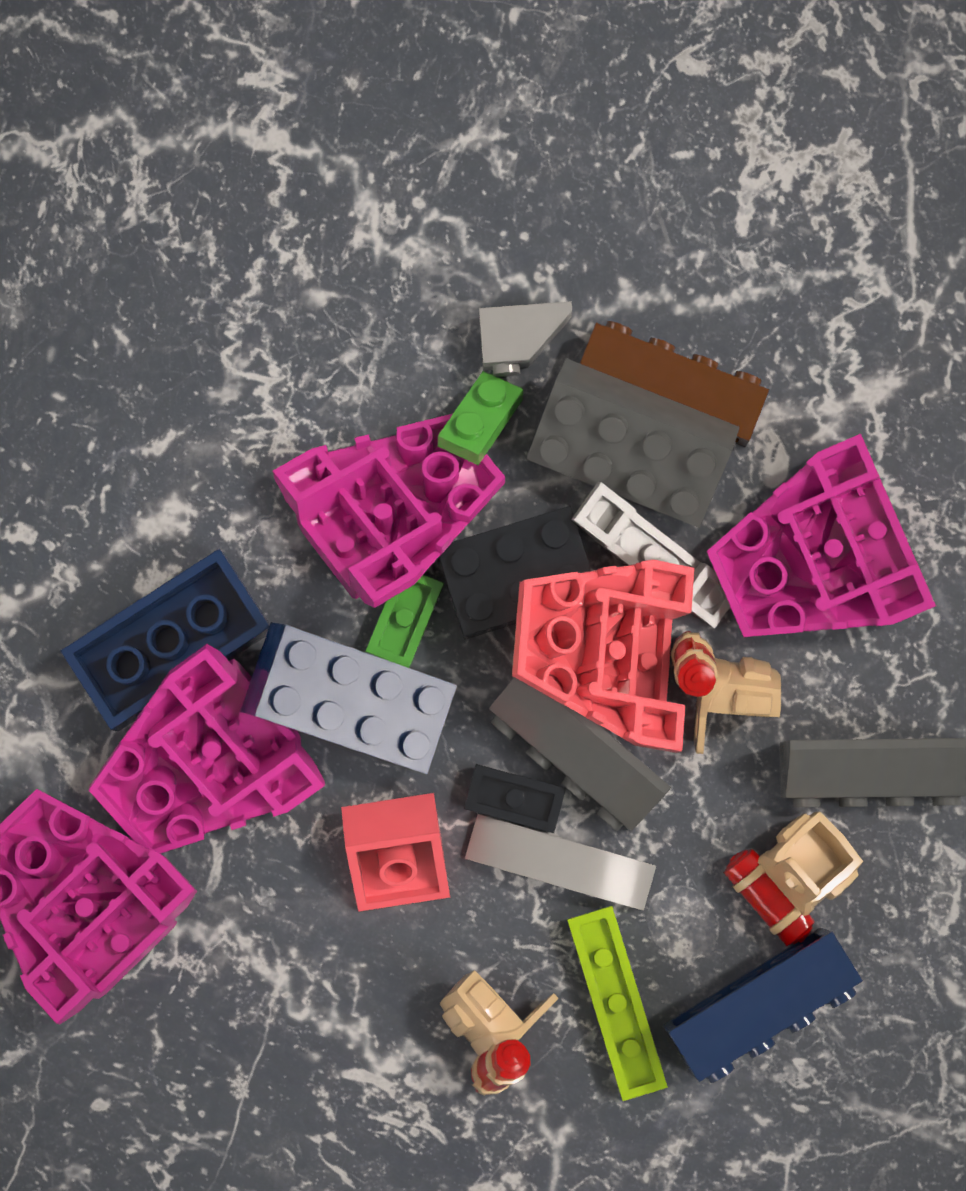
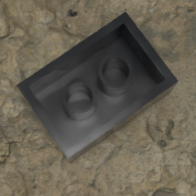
[439,506,591,640]

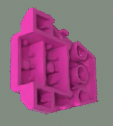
[273,414,505,608]
[707,434,936,637]
[88,644,325,854]
[0,789,197,1025]

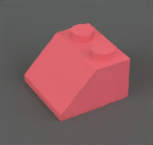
[341,793,450,912]

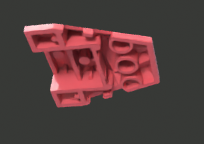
[512,560,694,753]

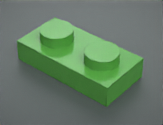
[438,371,523,465]
[365,575,444,668]

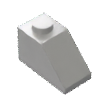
[479,301,572,377]

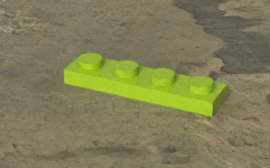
[567,906,668,1101]

